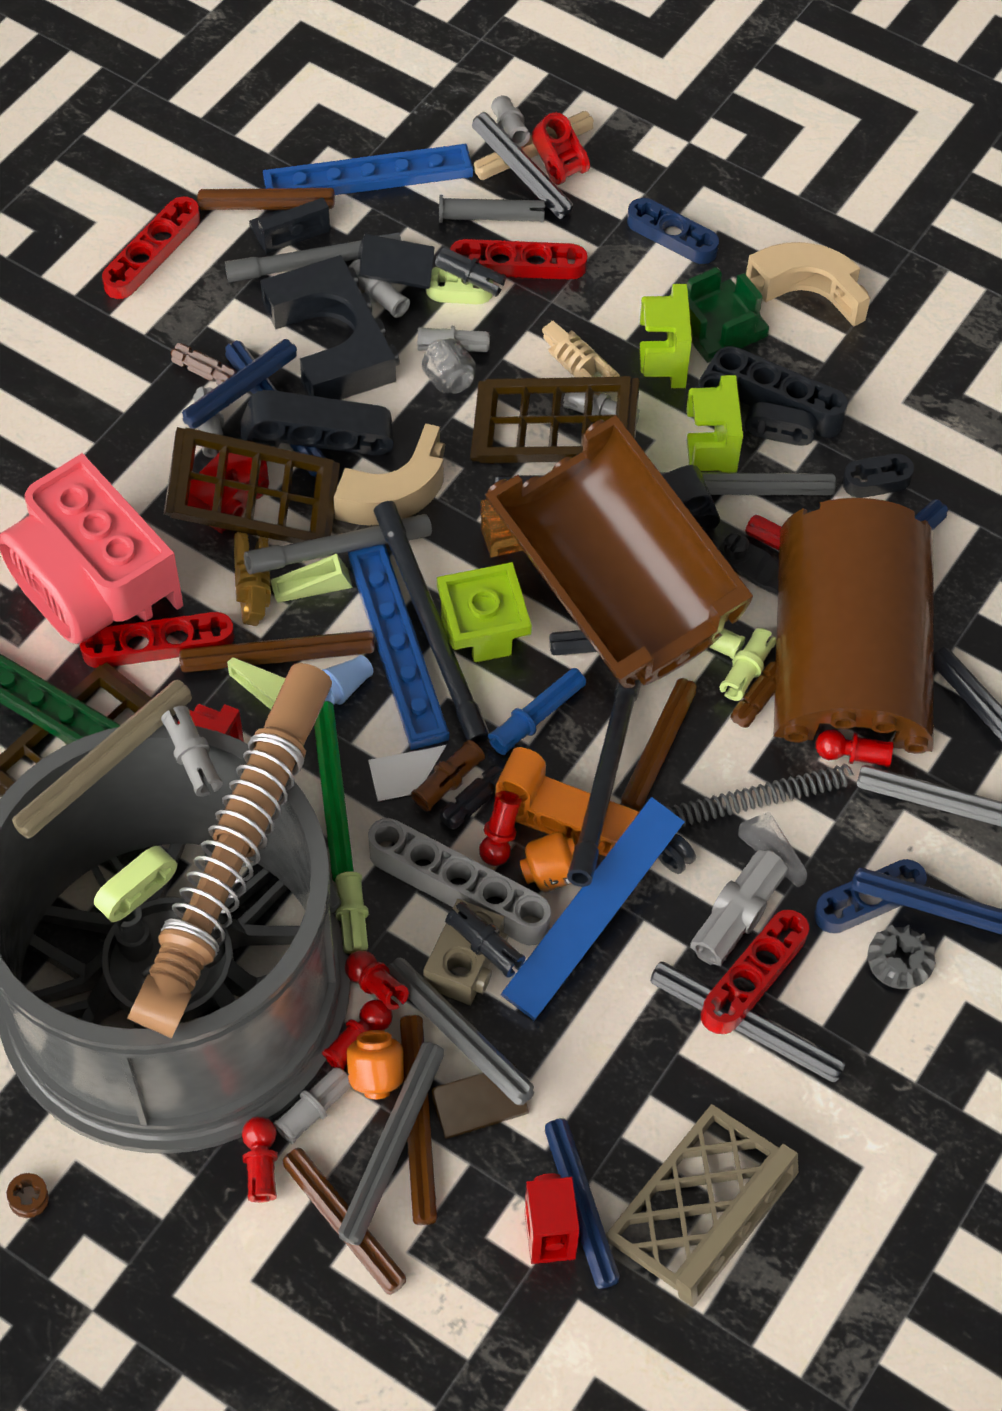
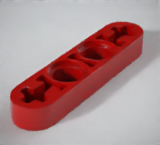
[102,197,200,299]
[450,239,588,280]
[80,612,235,668]
[701,910,809,1035]

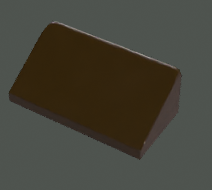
[432,1064,529,1139]

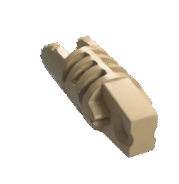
[542,321,620,395]

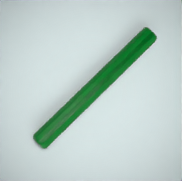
[314,701,354,883]

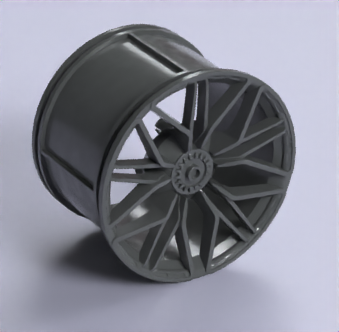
[0,724,350,1154]

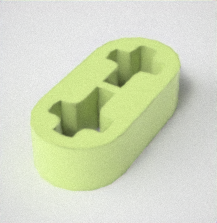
[426,267,493,305]
[94,846,177,922]

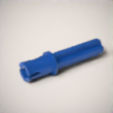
[488,668,586,755]

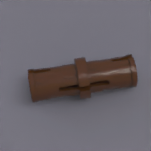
[411,740,485,811]

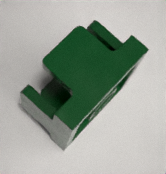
[687,267,769,363]

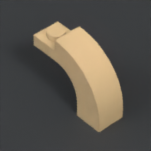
[746,242,870,327]
[334,423,445,525]

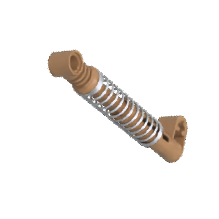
[127,663,332,1038]

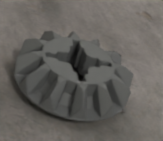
[867,924,936,989]

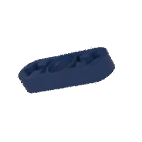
[627,198,719,264]
[814,859,927,934]

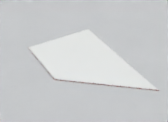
[368,745,446,801]

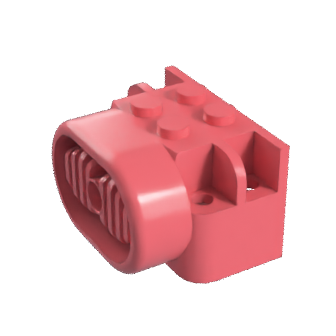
[0,453,183,644]

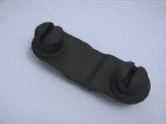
[718,533,779,594]

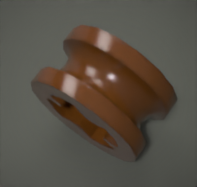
[6,1173,49,1218]

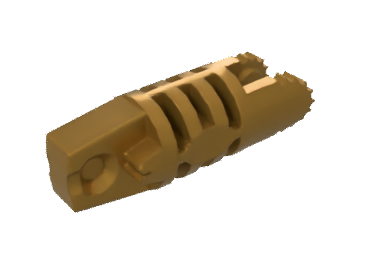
[234,532,271,626]

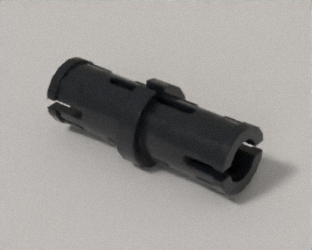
[445,902,526,978]

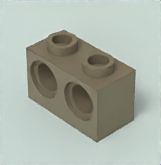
[424,899,509,1006]

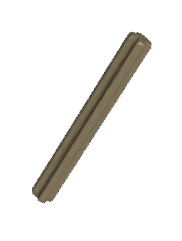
[12,680,192,838]

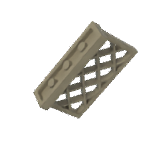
[606,1104,799,1307]

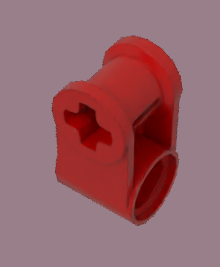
[532,112,590,185]

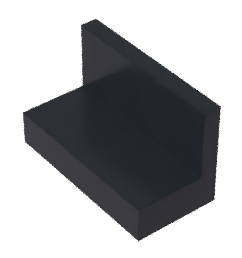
[249,197,330,254]
[357,234,435,289]

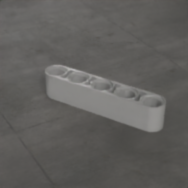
[368,818,551,946]

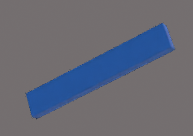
[263,143,473,195]
[348,544,449,750]
[501,797,685,1021]

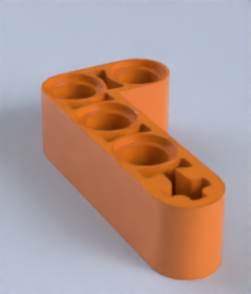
[495,747,639,856]

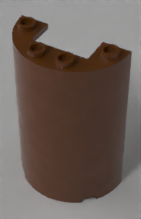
[485,415,753,688]
[773,498,934,754]

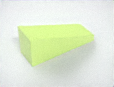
[271,554,353,603]
[227,657,286,709]

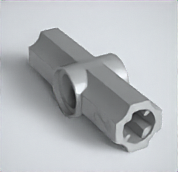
[690,850,788,966]

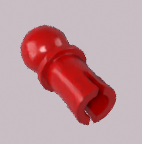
[815,729,894,767]
[479,791,522,866]
[345,950,409,1010]
[322,1000,393,1070]
[242,1116,278,1203]

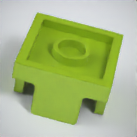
[639,284,692,388]
[686,375,743,473]
[437,562,532,662]

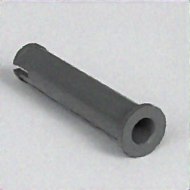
[439,195,545,223]

